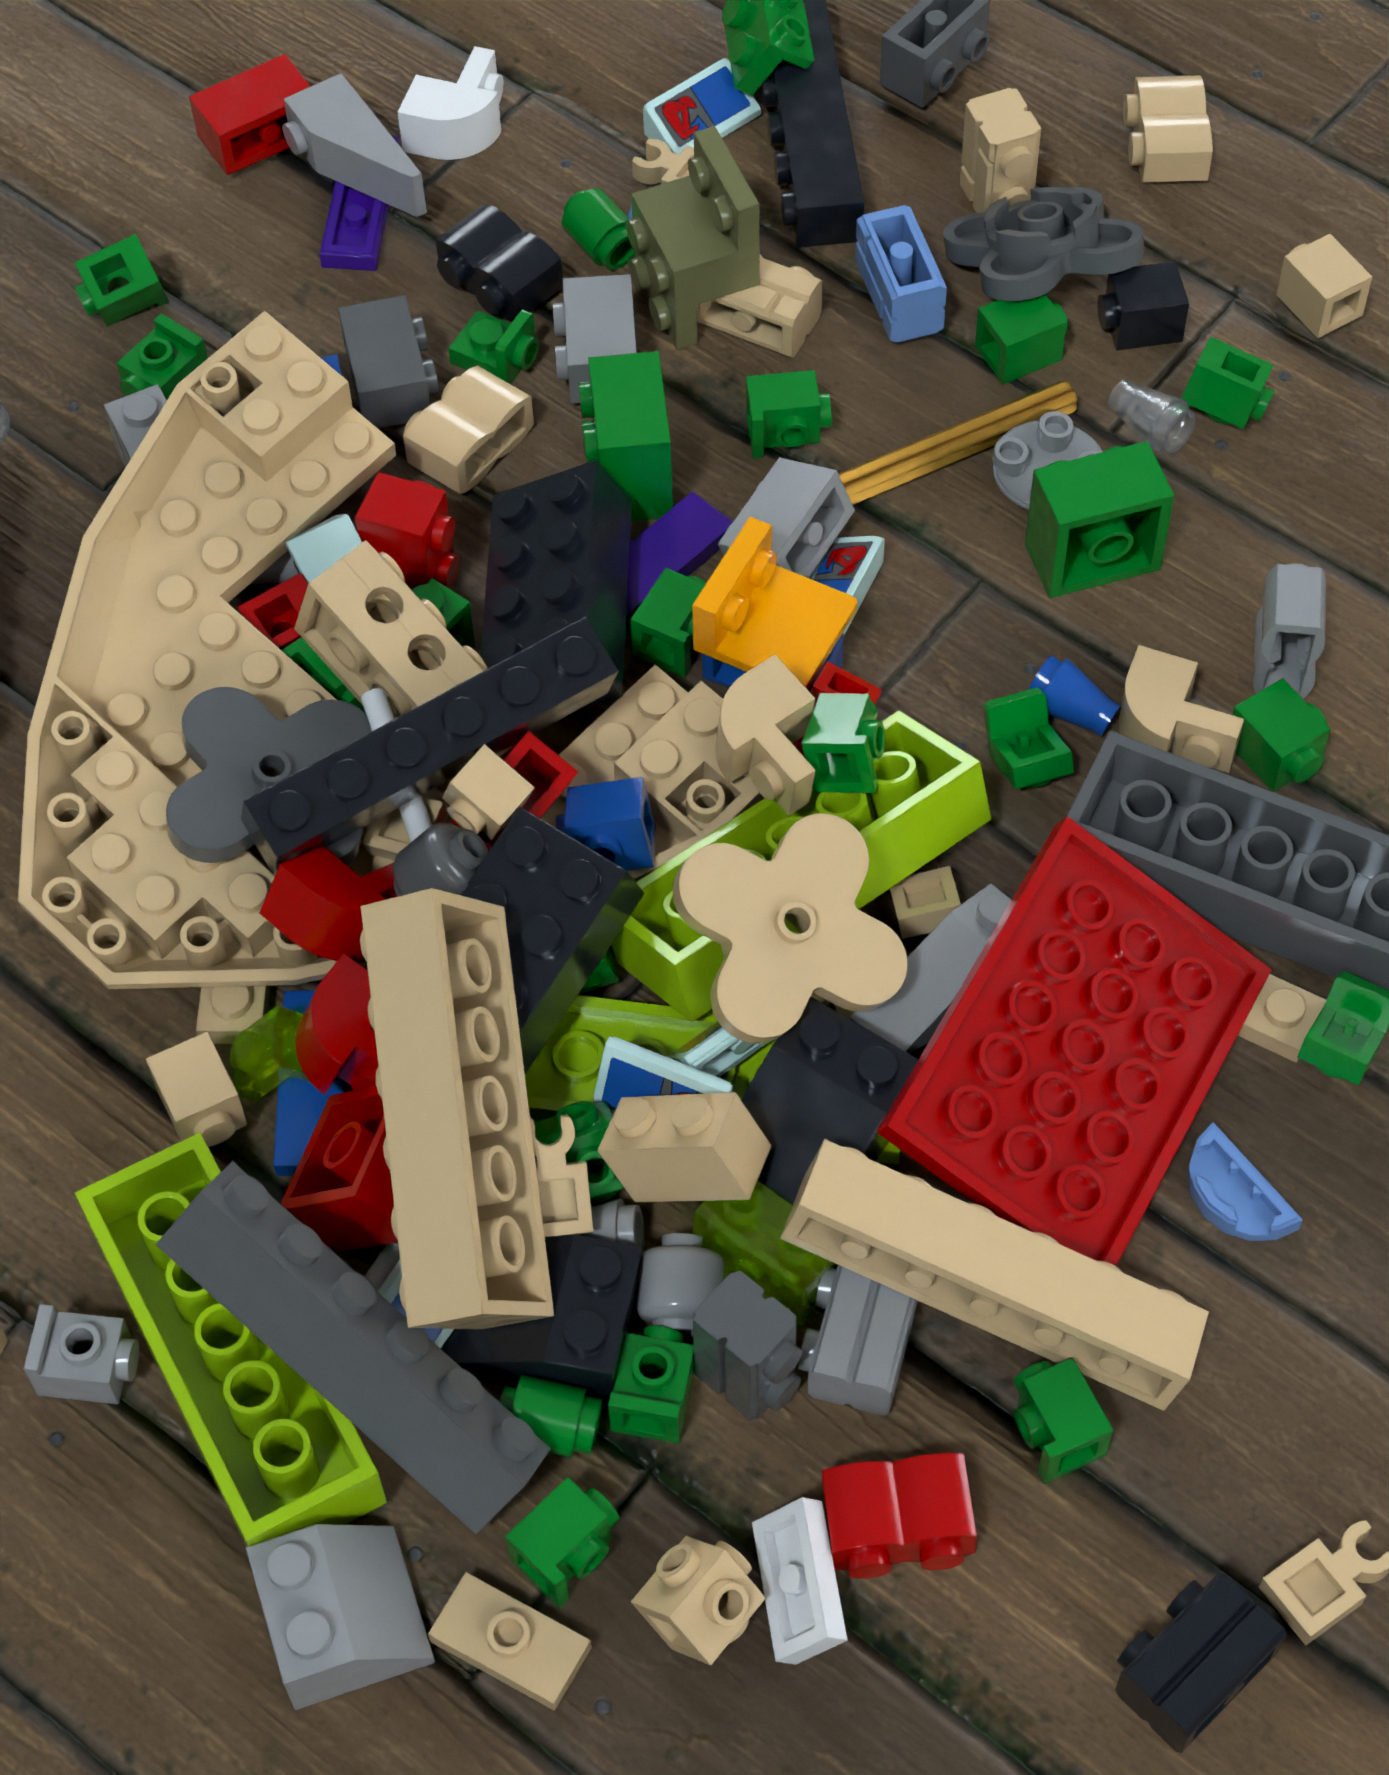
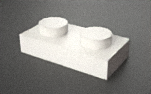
[752,1497,848,1665]

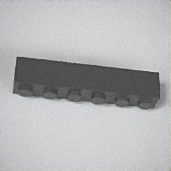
[155,1161,551,1534]

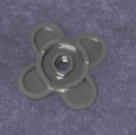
[943,187,1145,301]
[166,687,372,866]

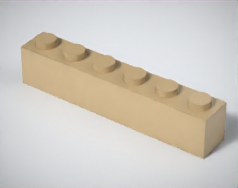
[780,1139,1209,1411]

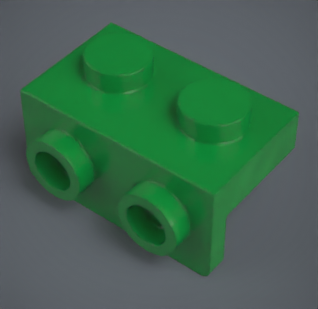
[722,0,814,95]

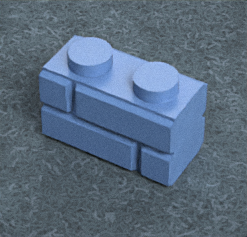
[855,205,947,343]

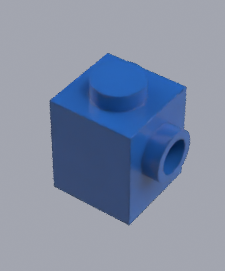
[556,777,656,871]

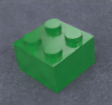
[579,351,673,522]
[1025,441,1174,599]

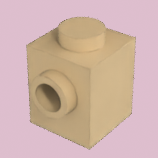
[1276,234,1372,338]
[146,1032,247,1146]

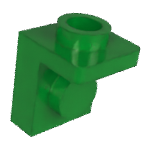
[448,309,539,384]

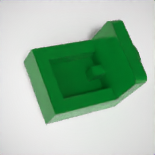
[983,687,1074,790]
[1297,971,1389,1085]

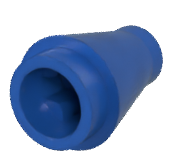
[1028,655,1121,737]

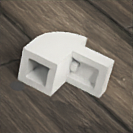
[397,46,504,160]

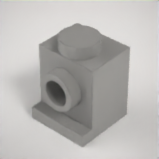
[24,1304,139,1404]

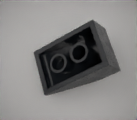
[726,996,919,1234]
[441,1234,642,1405]

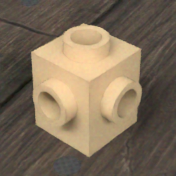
[631,1536,766,1665]

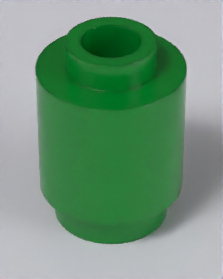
[561,188,635,270]
[500,1374,603,1458]

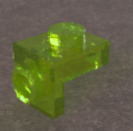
[230,1006,310,1101]

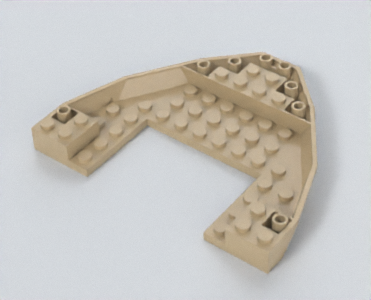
[18,311,764,989]

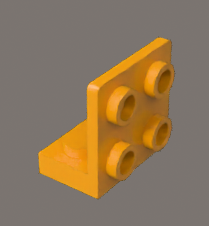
[692,517,857,690]

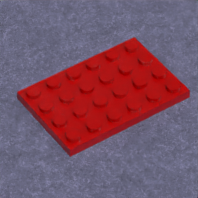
[877,816,1272,1266]

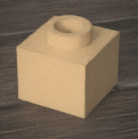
[442,744,535,841]

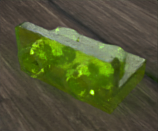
[692,1181,833,1330]

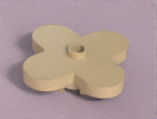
[673,813,908,1043]

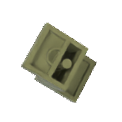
[626,126,760,350]

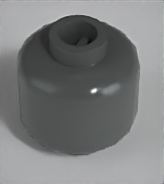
[393,823,488,897]

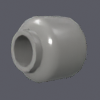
[635,1233,726,1337]

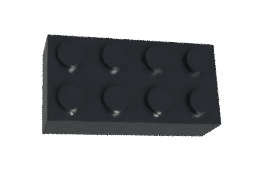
[481,460,632,710]
[371,806,645,1074]

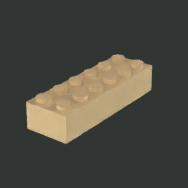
[360,888,554,1329]

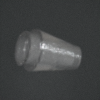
[1108,380,1196,453]

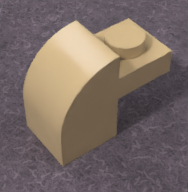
[1119,645,1244,773]
[715,654,816,816]

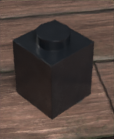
[1097,261,1189,351]

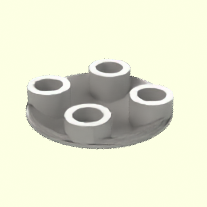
[991,411,1103,511]

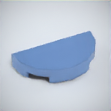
[1187,1122,1303,1241]

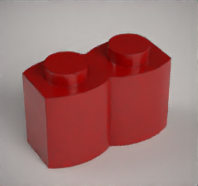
[821,1453,977,1579]

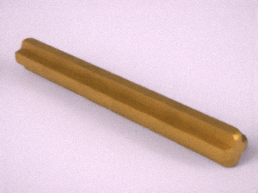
[838,380,1078,505]

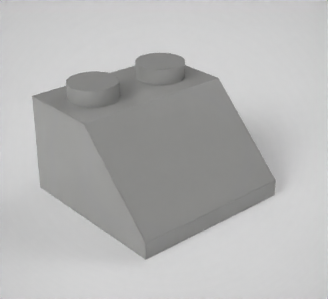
[246,1524,435,1710]

